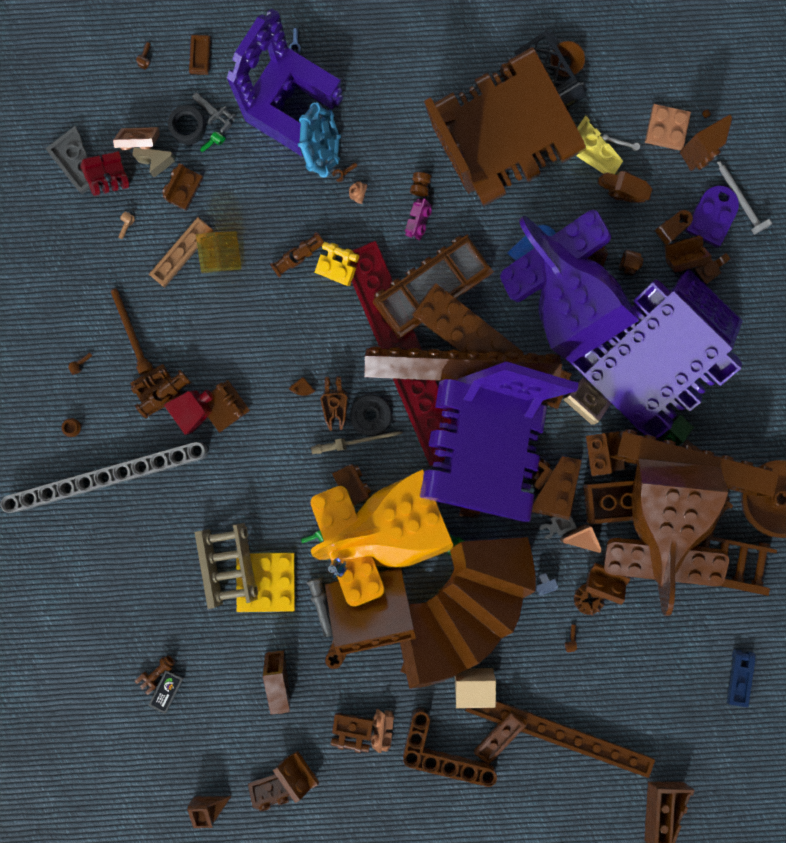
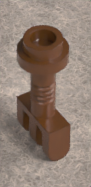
[134,655,175,695]

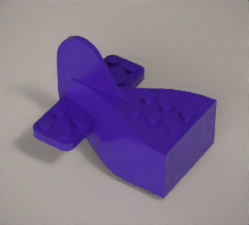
[500,210,639,363]

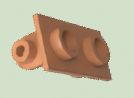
[371,709,394,753]

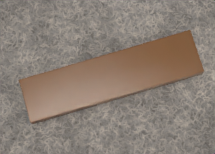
[149,217,213,288]

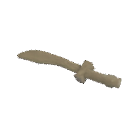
[311,431,403,454]

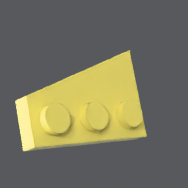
[576,116,623,174]

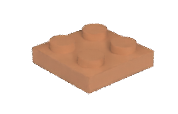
[645,104,691,151]
[113,127,160,150]

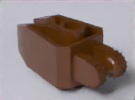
[597,171,652,203]
[320,376,348,431]

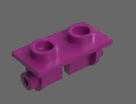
[405,198,432,241]

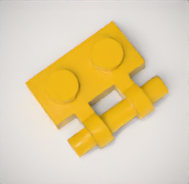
[314,242,359,286]

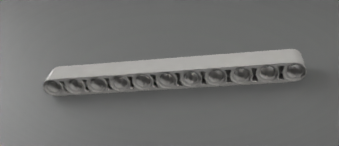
[0,442,208,513]

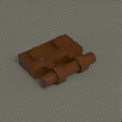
[331,712,374,753]

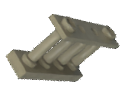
[194,523,258,609]

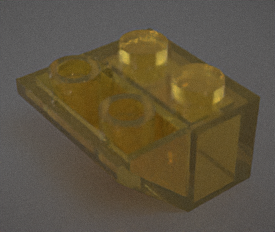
[196,231,242,274]

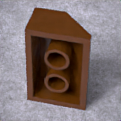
[680,114,732,171]

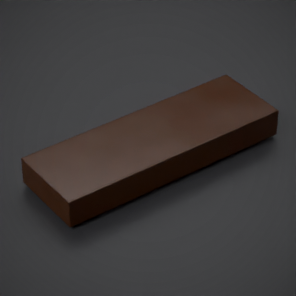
[474,710,527,765]

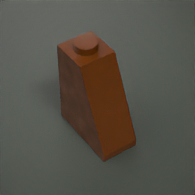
[263,650,291,715]

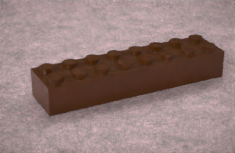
[610,429,779,497]

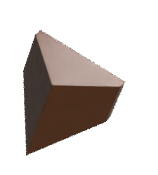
[187,796,231,828]

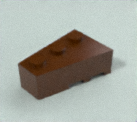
[532,456,582,520]

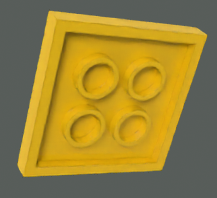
[236,553,295,612]

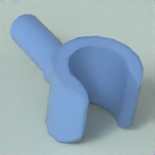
[289,28,301,54]

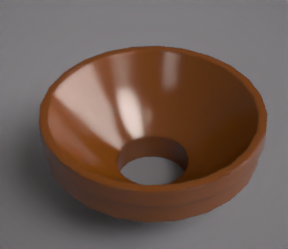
[550,41,585,78]

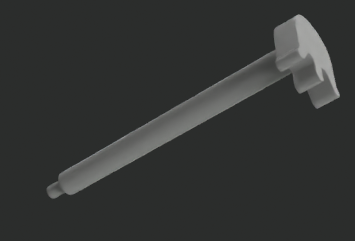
[717,161,772,235]

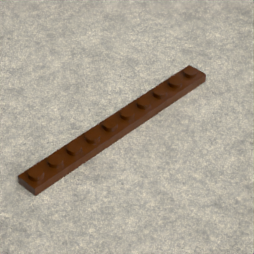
[465,700,655,778]

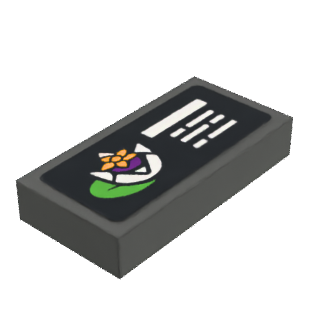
[148,670,184,714]

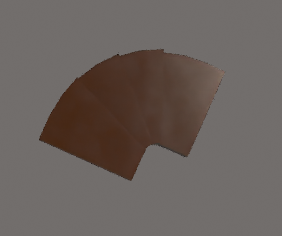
[400,537,536,689]

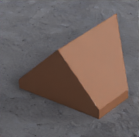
[560,524,601,553]

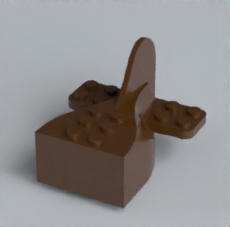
[604,459,729,616]

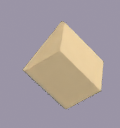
[563,378,611,425]
[455,668,496,708]

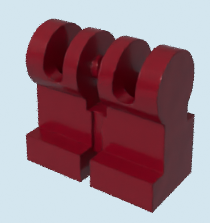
[80,151,129,196]

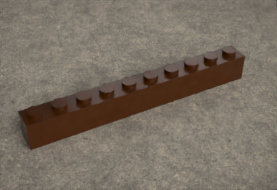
[365,346,562,381]

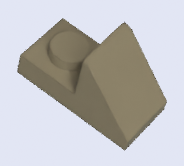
[133,147,175,177]

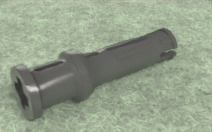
[306,577,333,637]

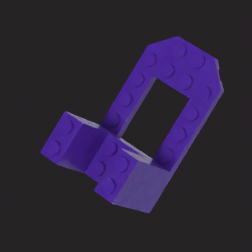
[227,9,343,157]

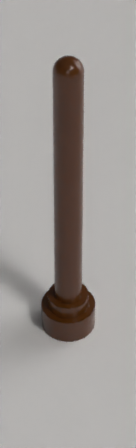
[111,288,153,375]

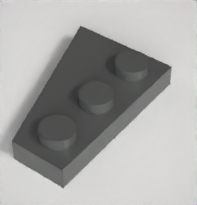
[45,126,90,195]

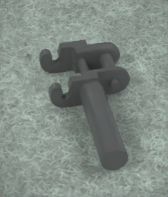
[192,92,236,135]

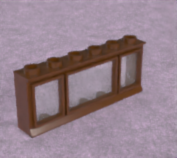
[372,234,494,339]

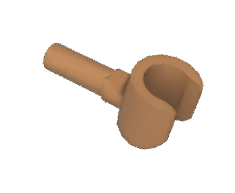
[118,211,135,239]

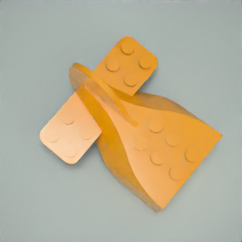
[310,469,454,607]

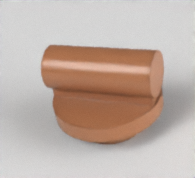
[349,182,368,204]

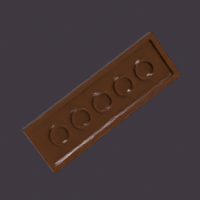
[411,283,524,355]

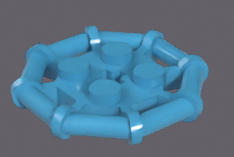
[298,102,341,178]

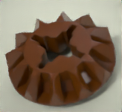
[574,584,605,615]

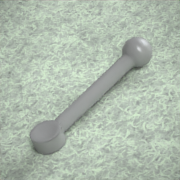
[602,134,640,151]

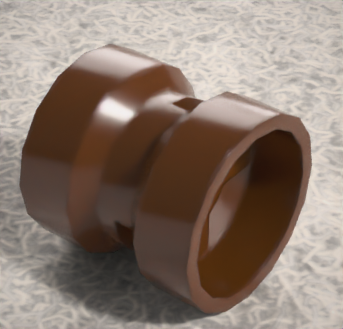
[410,172,432,197]

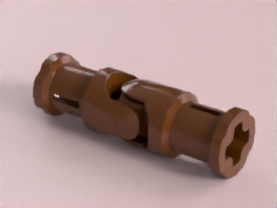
[270,232,324,278]
[135,369,191,419]

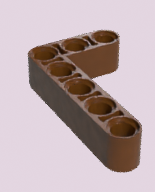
[403,707,497,787]

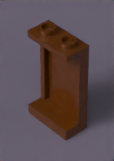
[586,431,627,476]

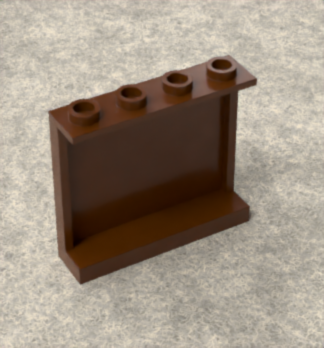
[325,568,416,656]

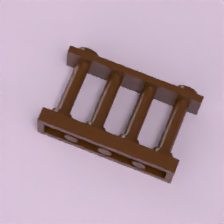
[701,533,777,596]

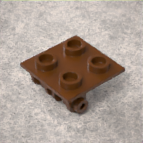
[130,364,181,416]
[207,380,250,433]

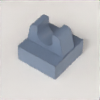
[536,573,558,596]

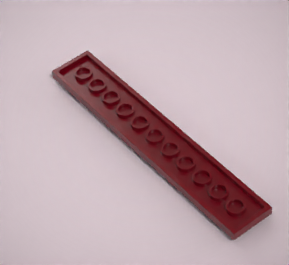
[341,241,451,466]

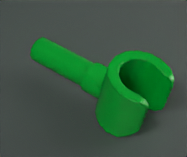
[200,132,225,153]
[301,530,323,543]

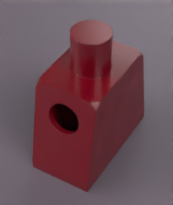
[164,390,214,435]

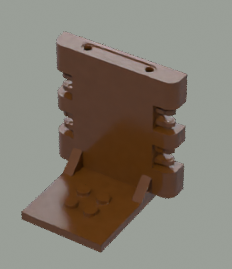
[424,47,586,207]

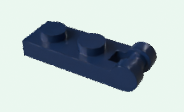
[727,649,756,708]

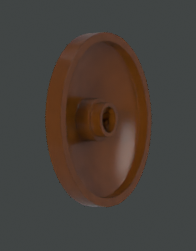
[741,460,786,538]

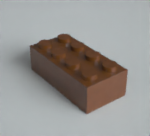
[583,480,635,524]

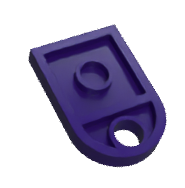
[684,186,739,248]

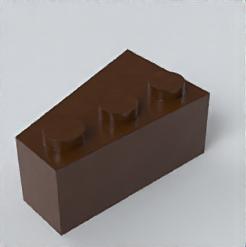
[644,782,695,843]

